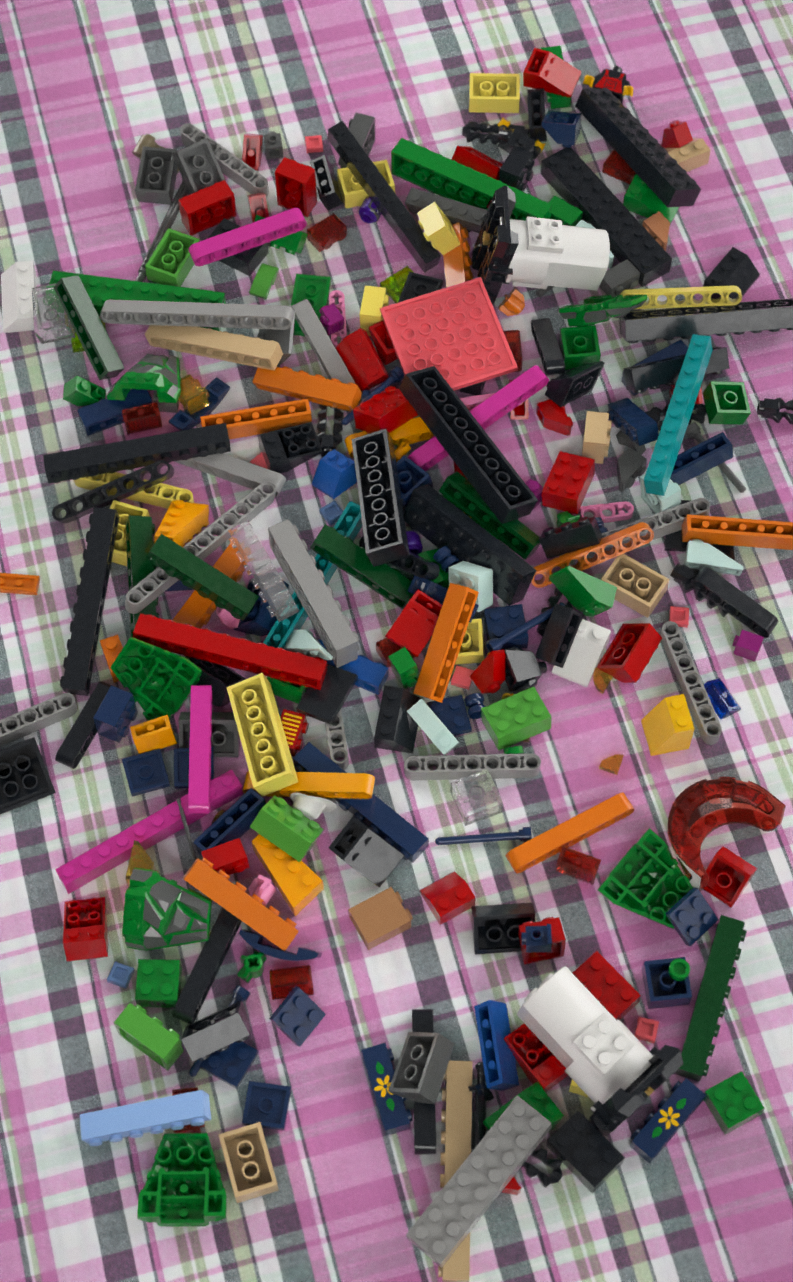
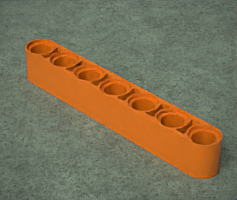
[531,522,654,588]
[506,792,635,874]

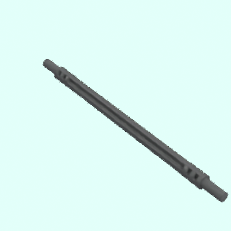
[135,179,189,282]

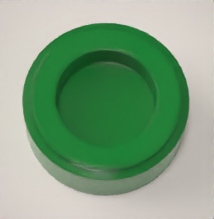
[503,745,524,754]
[668,958,690,981]

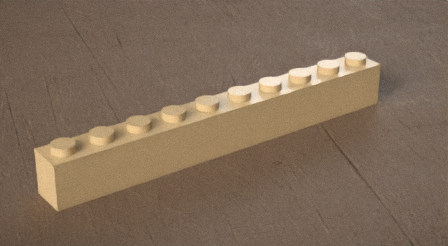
[438,1061,473,1282]

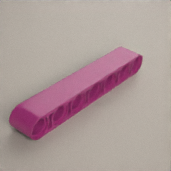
[188,208,307,267]
[188,685,212,815]

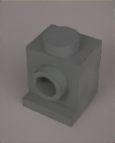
[264,131,283,159]

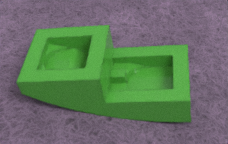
[249,263,279,300]

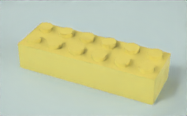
[226,673,299,797]

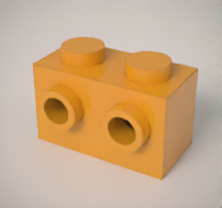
[130,715,177,754]

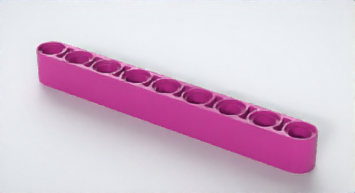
[408,365,549,471]

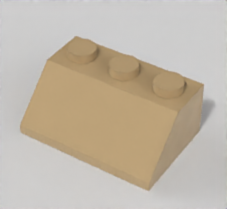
[665,138,711,172]

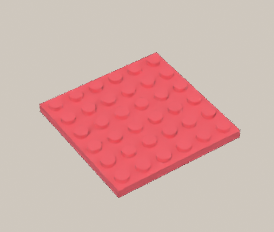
[380,277,518,391]

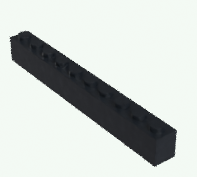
[327,121,440,273]
[43,423,231,484]
[60,507,120,696]

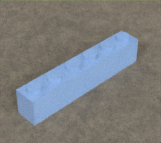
[80,1090,211,1146]

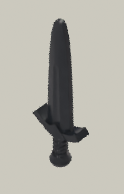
[468,1062,494,1145]

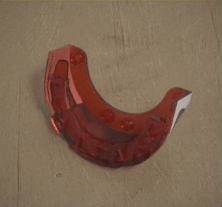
[667,777,786,891]

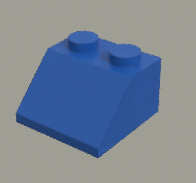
[312,449,357,499]

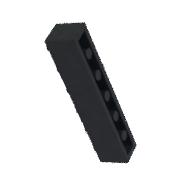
[623,346,730,393]

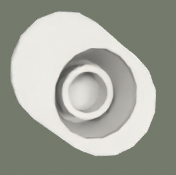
[290,793,337,820]

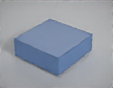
[319,500,343,525]
[107,961,135,989]

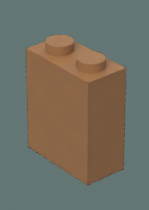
[348,887,413,950]

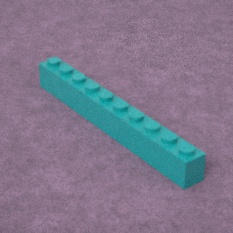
[644,334,713,496]
[263,501,363,648]

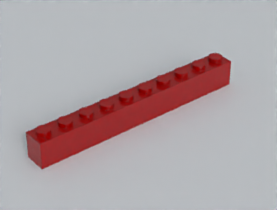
[133,613,327,690]

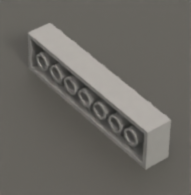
[268,519,359,668]
[406,1096,552,1268]

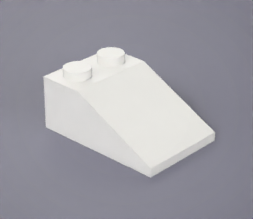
[551,619,611,688]

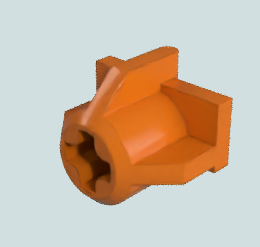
[498,287,525,316]

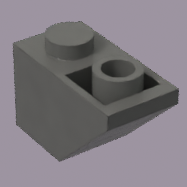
[616,447,647,492]

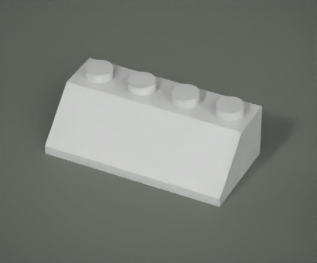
[1,261,39,333]

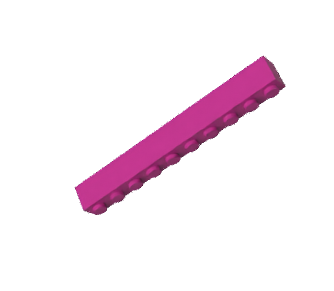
[55,769,243,894]

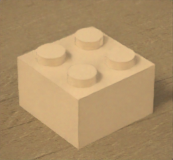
[582,411,612,464]

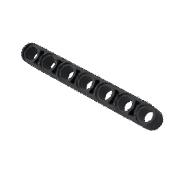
[52,460,174,524]
[172,907,242,1025]
[412,1009,436,1155]

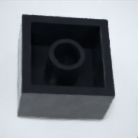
[499,146,535,192]

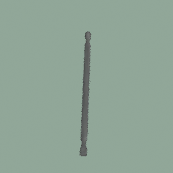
[176,798,197,861]

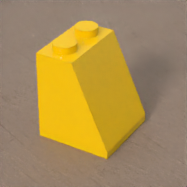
[641,694,694,756]

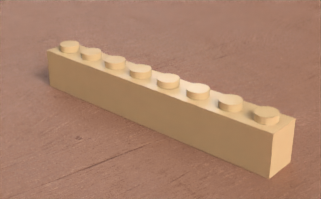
[145,325,283,371]

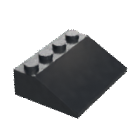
[0,737,56,814]

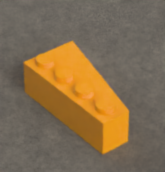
[154,500,209,547]
[251,834,324,916]

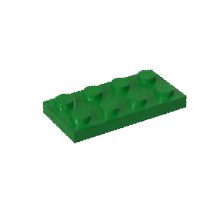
[291,274,331,336]

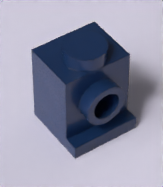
[521,924,552,952]

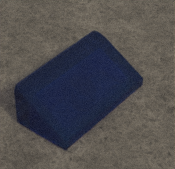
[704,678,741,719]

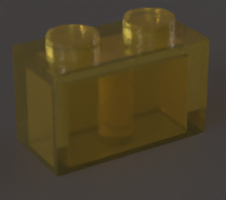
[178,374,210,414]

